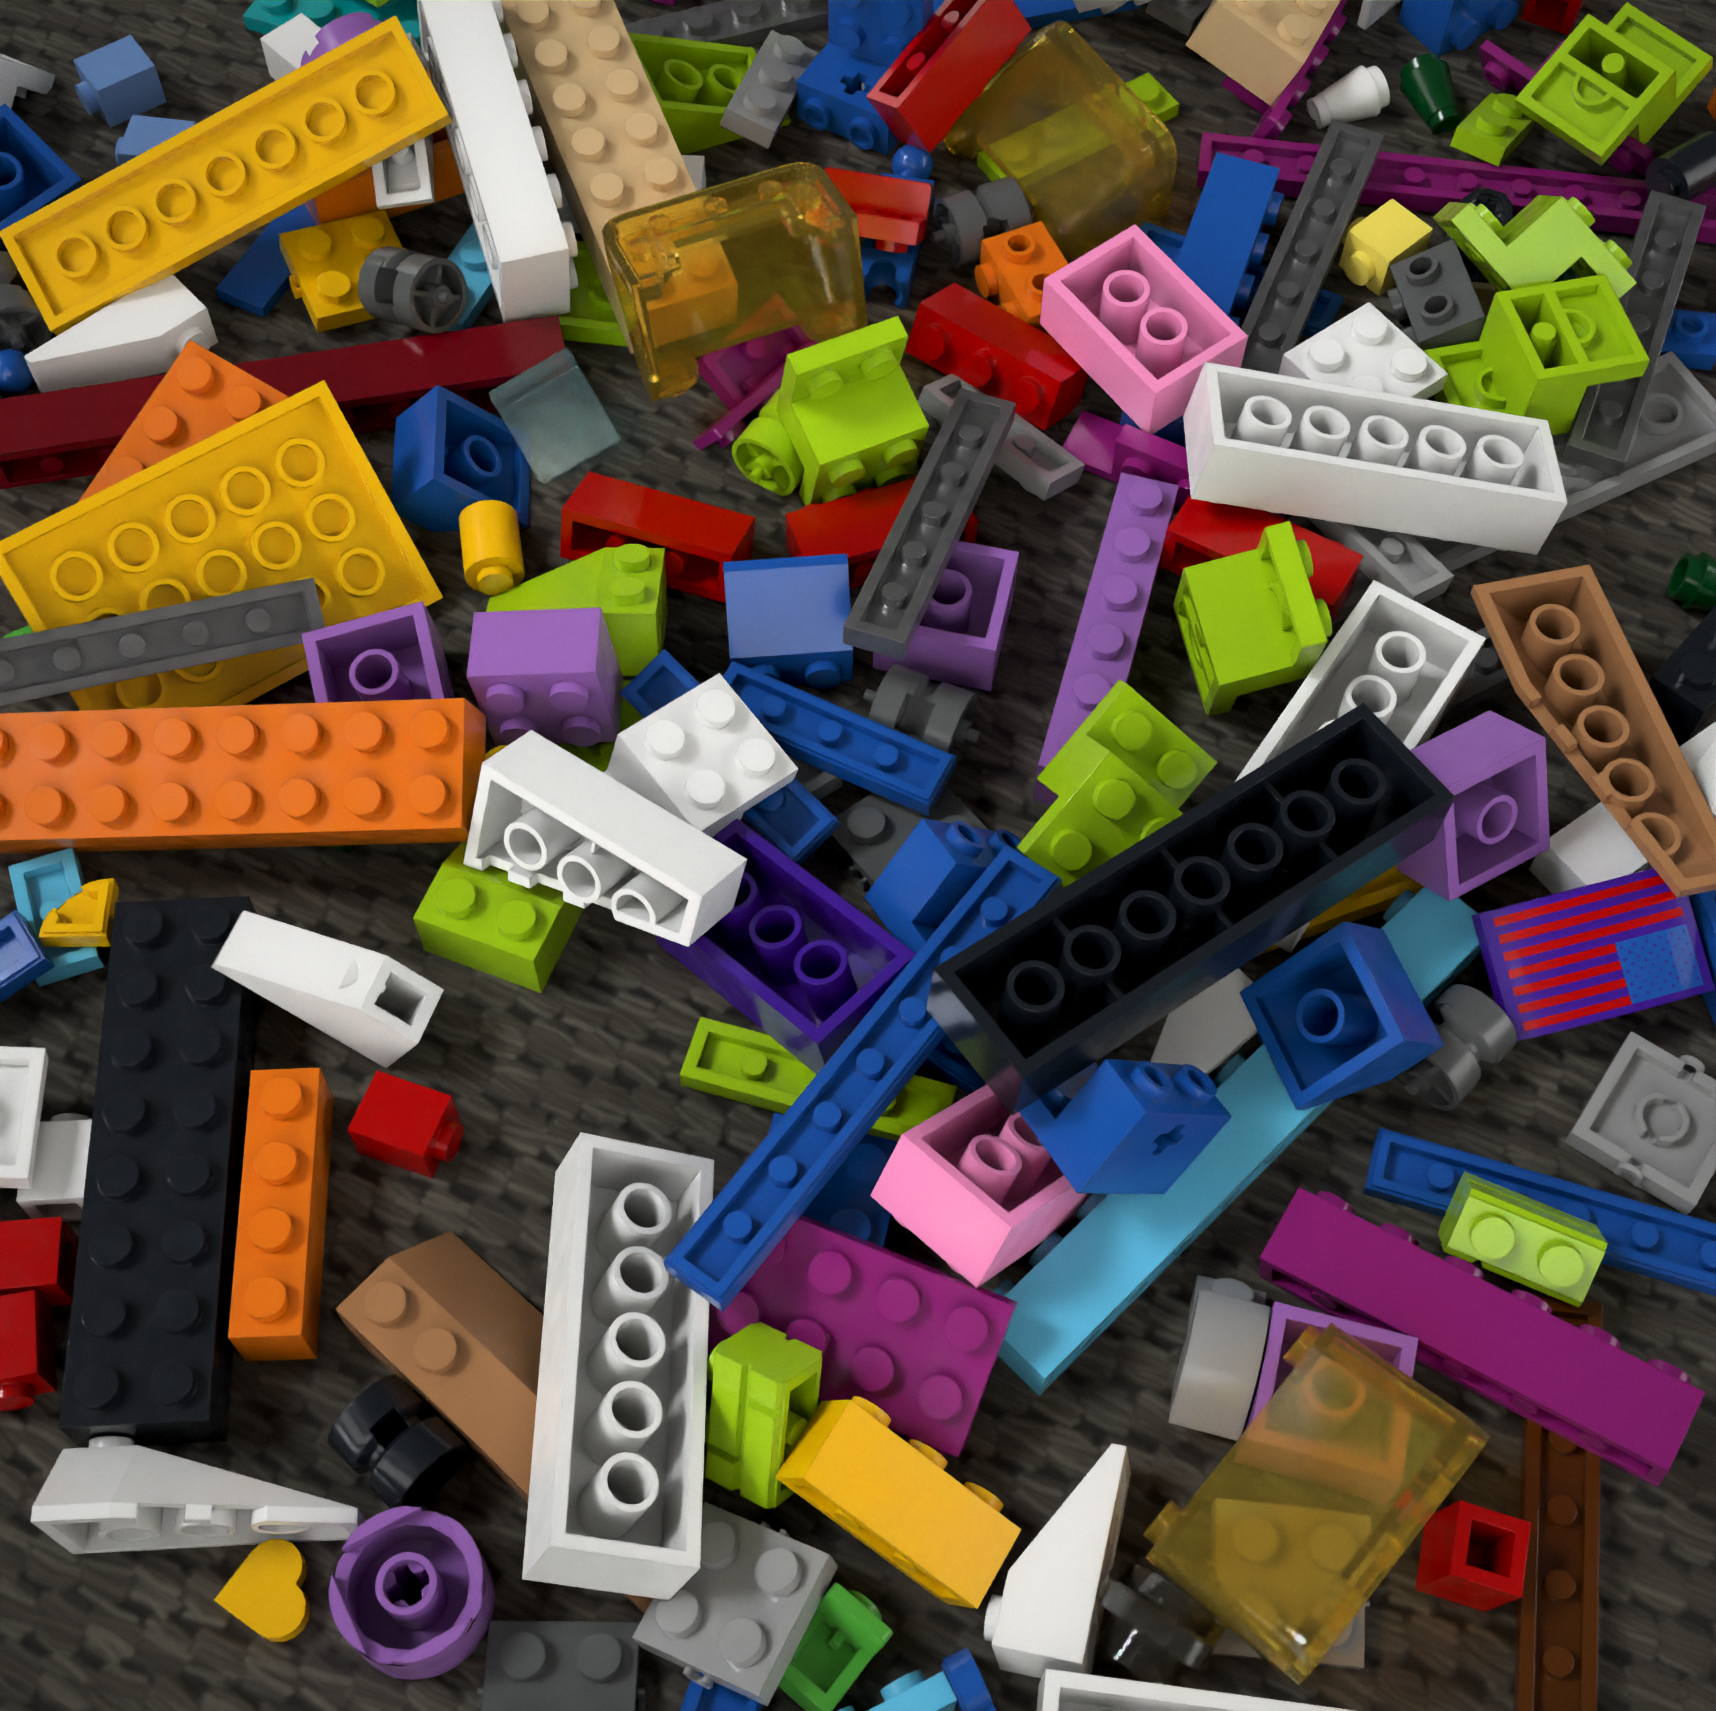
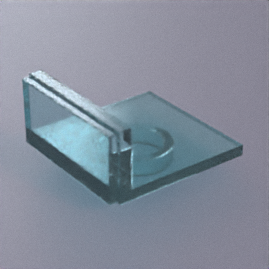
[488,347,621,485]

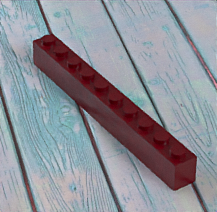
[0,315,573,489]

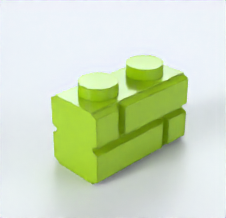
[1438,1171,1608,1308]
[705,1322,822,1509]

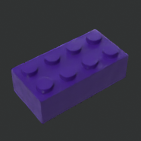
[655,819,916,1074]

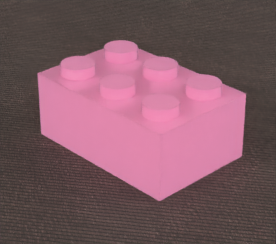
[1040,224,1248,434]
[870,1084,1092,1288]

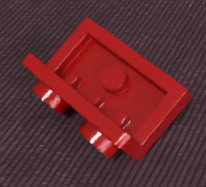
[806,167,933,253]

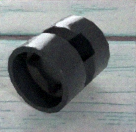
[328,1374,469,1509]

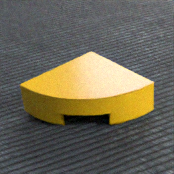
[39,878,119,947]

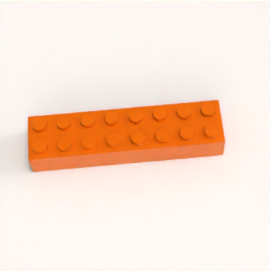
[0,698,486,854]

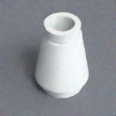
[1307,65,1390,129]

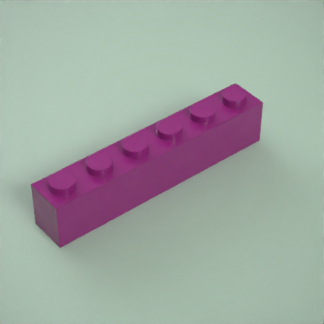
[1260,1187,1706,1488]

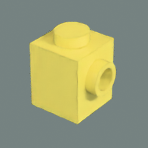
[1339,199,1433,296]

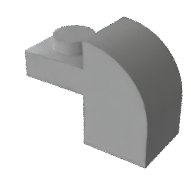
[1168,1274,1270,1442]

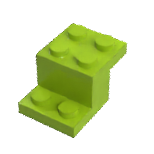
[1515,2,1713,166]
[1433,195,1637,299]
[1424,274,1650,436]
[776,316,929,506]
[1173,521,1332,717]
[1016,679,1218,888]

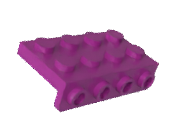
[707,1215,1018,1458]

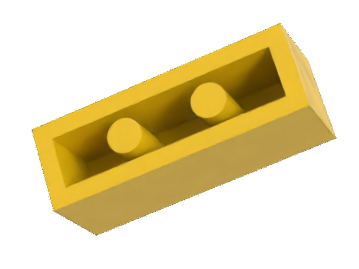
[775,1396,1022,1609]

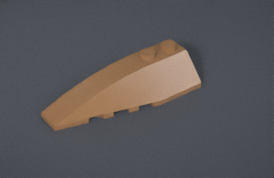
[1470,564,1716,898]
[336,1231,653,1614]

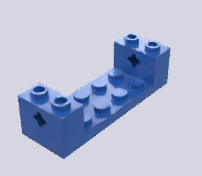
[796,0,933,156]
[864,818,1232,1194]

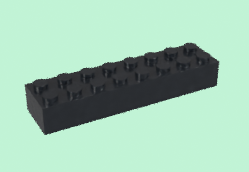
[926,703,1455,1116]
[58,896,260,1448]

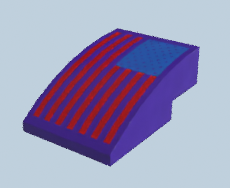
[1471,868,1715,1041]

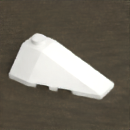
[31,1436,366,1554]

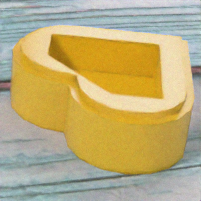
[214,1539,310,1642]

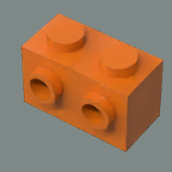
[975,221,1068,336]

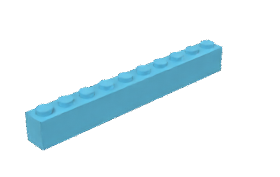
[992,887,1481,1396]

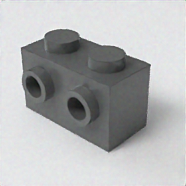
[1387,239,1486,351]

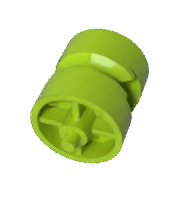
[732,387,804,496]

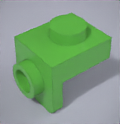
[778,1583,893,1711]

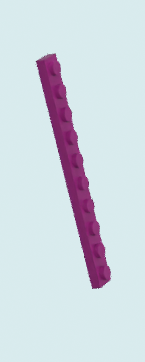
[1196,132,1716,244]

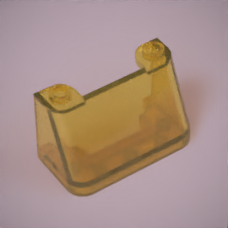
[943,20,1177,264]
[602,162,868,402]
[1143,1322,1491,1685]

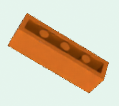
[228,1068,334,1362]

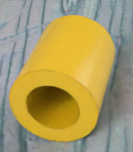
[458,500,525,596]

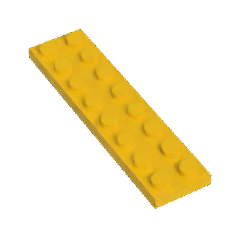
[0,15,453,336]

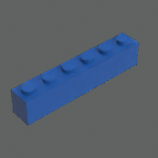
[1120,152,1284,448]

